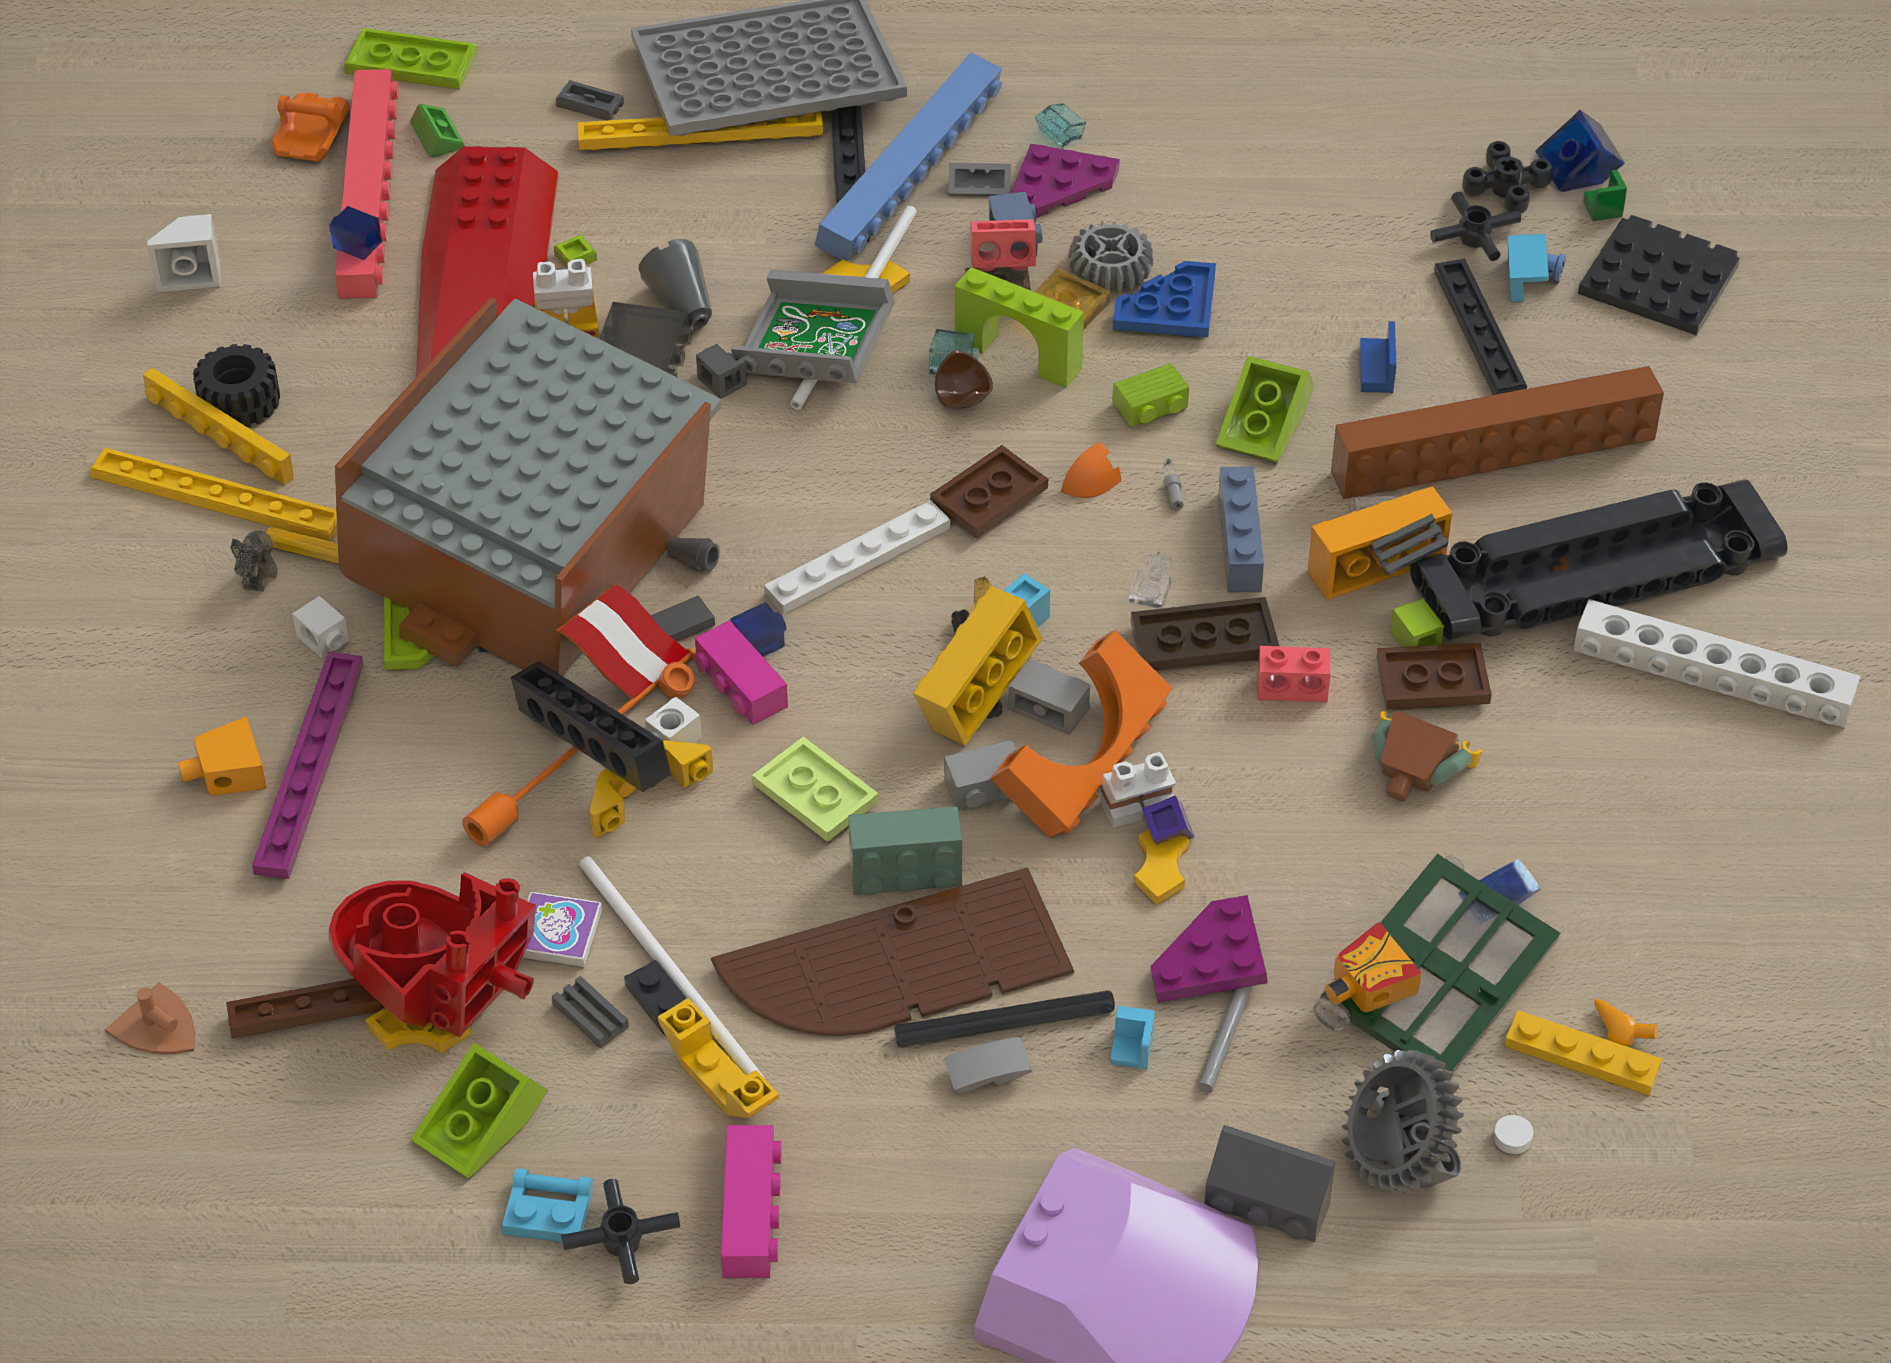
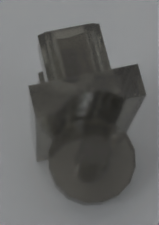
[230,531,278,592]

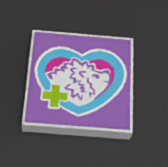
[523,892,602,967]

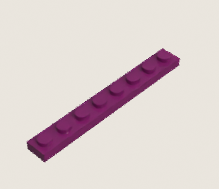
[252,652,363,879]

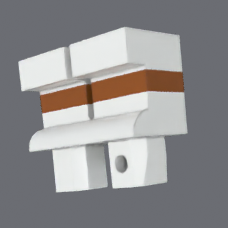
[1100,752,1176,828]

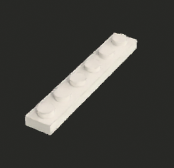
[764,500,950,615]

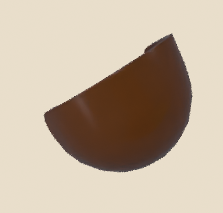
[935,350,993,408]

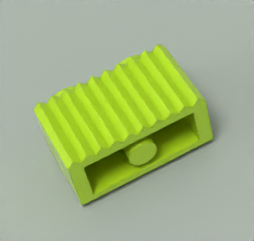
[1112,363,1189,428]

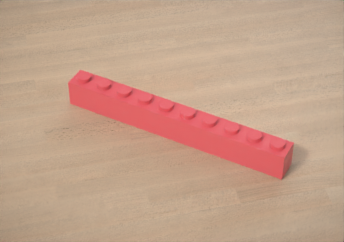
[335,69,399,299]

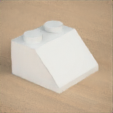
[147,214,221,292]

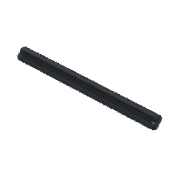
[894,990,1115,1047]

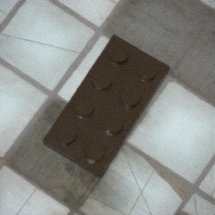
[1130,597,1279,670]

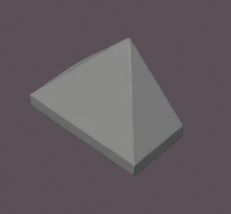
[949,163,1011,195]

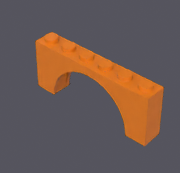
[990,630,1173,838]

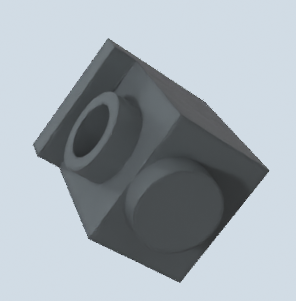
[696,344,746,399]

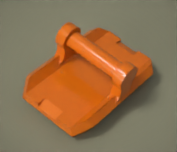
[271,92,350,162]

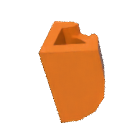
[1061,441,1122,498]

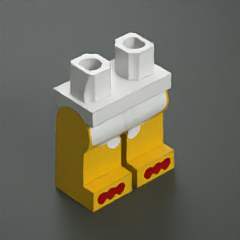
[533,259,599,338]

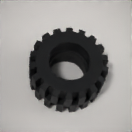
[193,344,280,427]

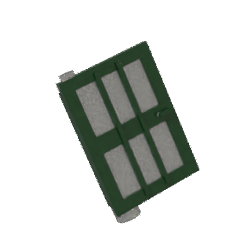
[1313,854,1561,1073]

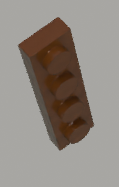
[226,978,381,1039]

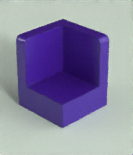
[1142,795,1195,844]

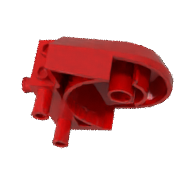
[329,872,536,1037]

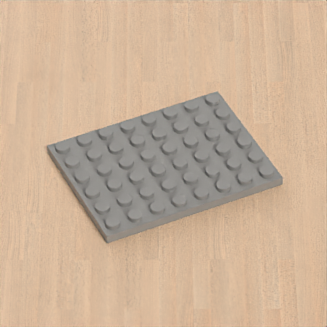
[631,0,907,136]

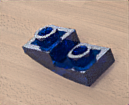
[1457,859,1541,927]

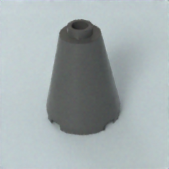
[638,239,712,329]

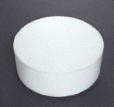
[1493,1115,1533,1154]

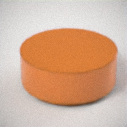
[659,662,695,699]

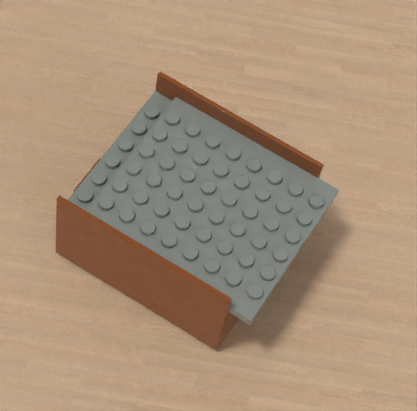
[335,297,721,675]

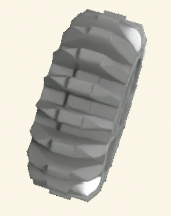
[1068,221,1154,294]

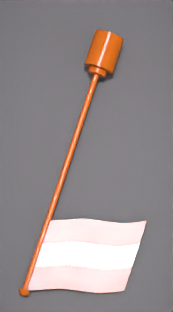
[462,584,696,846]

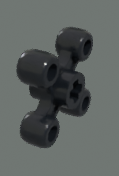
[1462,141,1553,214]

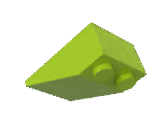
[1216,356,1314,463]
[410,1042,548,1178]

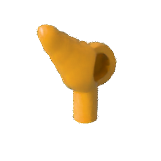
[1594,999,1658,1047]

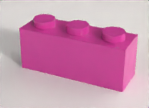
[693,620,788,725]

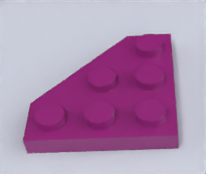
[1012,143,1120,217]
[1151,895,1268,1003]

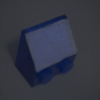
[1535,110,1625,192]

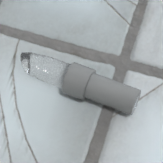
[1163,458,1184,510]

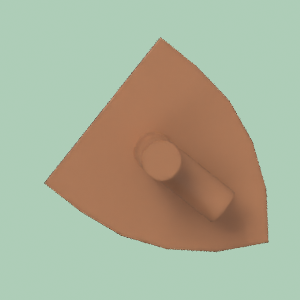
[105,982,196,1054]

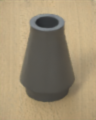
[667,536,720,571]

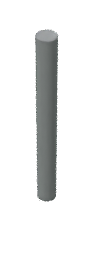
[1198,986,1253,1093]

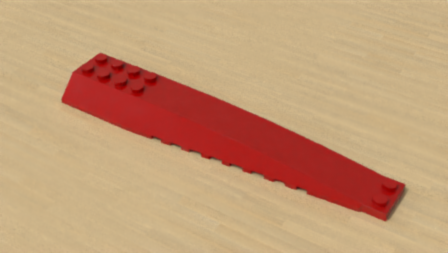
[416,146,559,377]

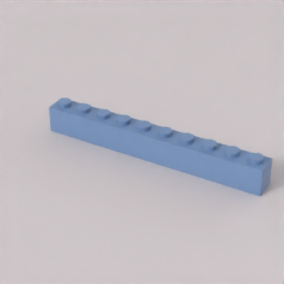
[815,52,1002,261]

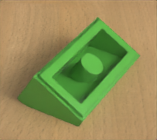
[410,104,465,157]

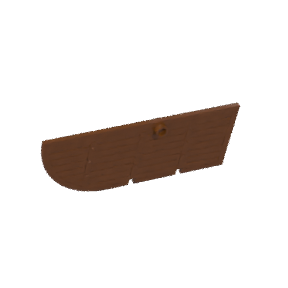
[711,867,1074,1036]

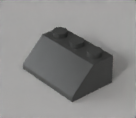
[1204,1125,1335,1242]

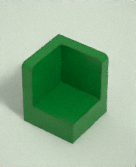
[1583,170,1627,221]

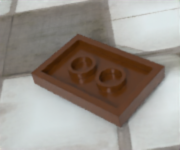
[930,445,1049,538]
[1376,643,1492,709]

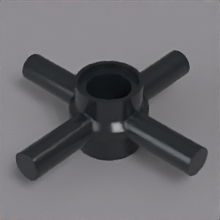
[1430,192,1521,261]
[561,1179,680,1284]

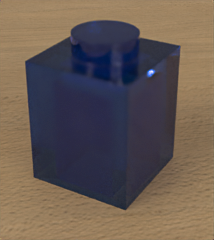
[329,206,382,260]
[730,602,787,657]

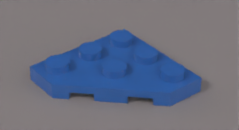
[1113,261,1216,337]

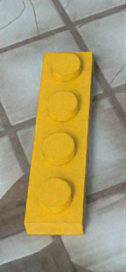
[1504,1010,1662,1096]

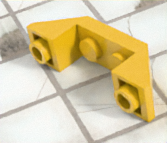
[589,740,713,838]
[658,998,779,1118]

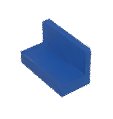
[1360,321,1397,393]

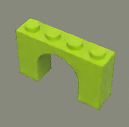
[955,267,1084,388]

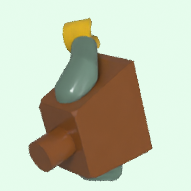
[1372,710,1483,801]

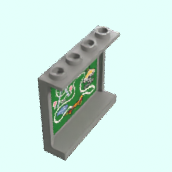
[731,269,895,383]

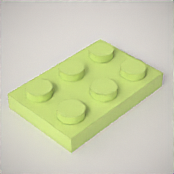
[752,736,879,842]

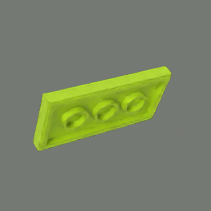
[344,28,477,89]

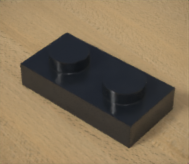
[624,960,686,1035]

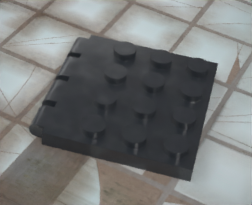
[1578,215,1740,336]

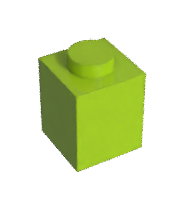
[1390,598,1444,647]

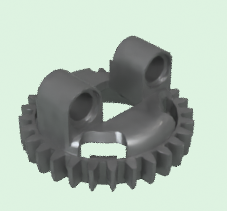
[1341,1050,1464,1194]

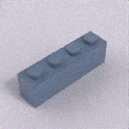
[1218,466,1264,592]

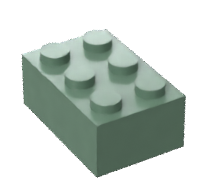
[848,806,962,895]

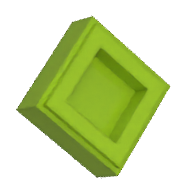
[554,235,597,269]

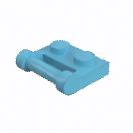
[502,1168,594,1242]

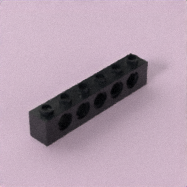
[511,661,671,792]

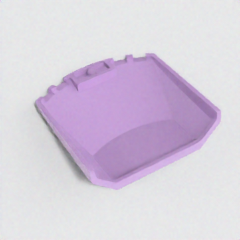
[974,1147,1258,1363]

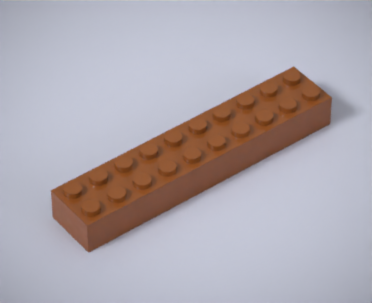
[1331,366,1664,499]

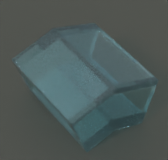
[1035,103,1086,148]

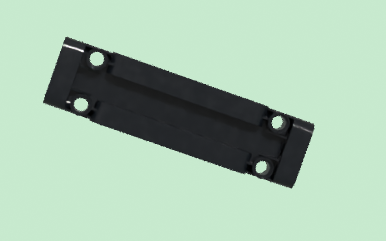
[1410,479,1788,641]

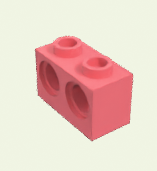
[970,219,1036,271]
[1257,646,1330,702]

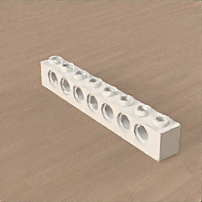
[1573,599,1860,728]

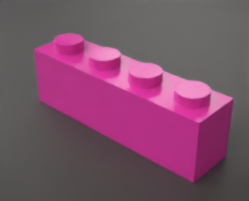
[721,1125,782,1278]

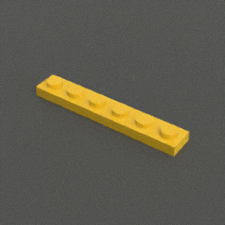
[143,368,294,485]

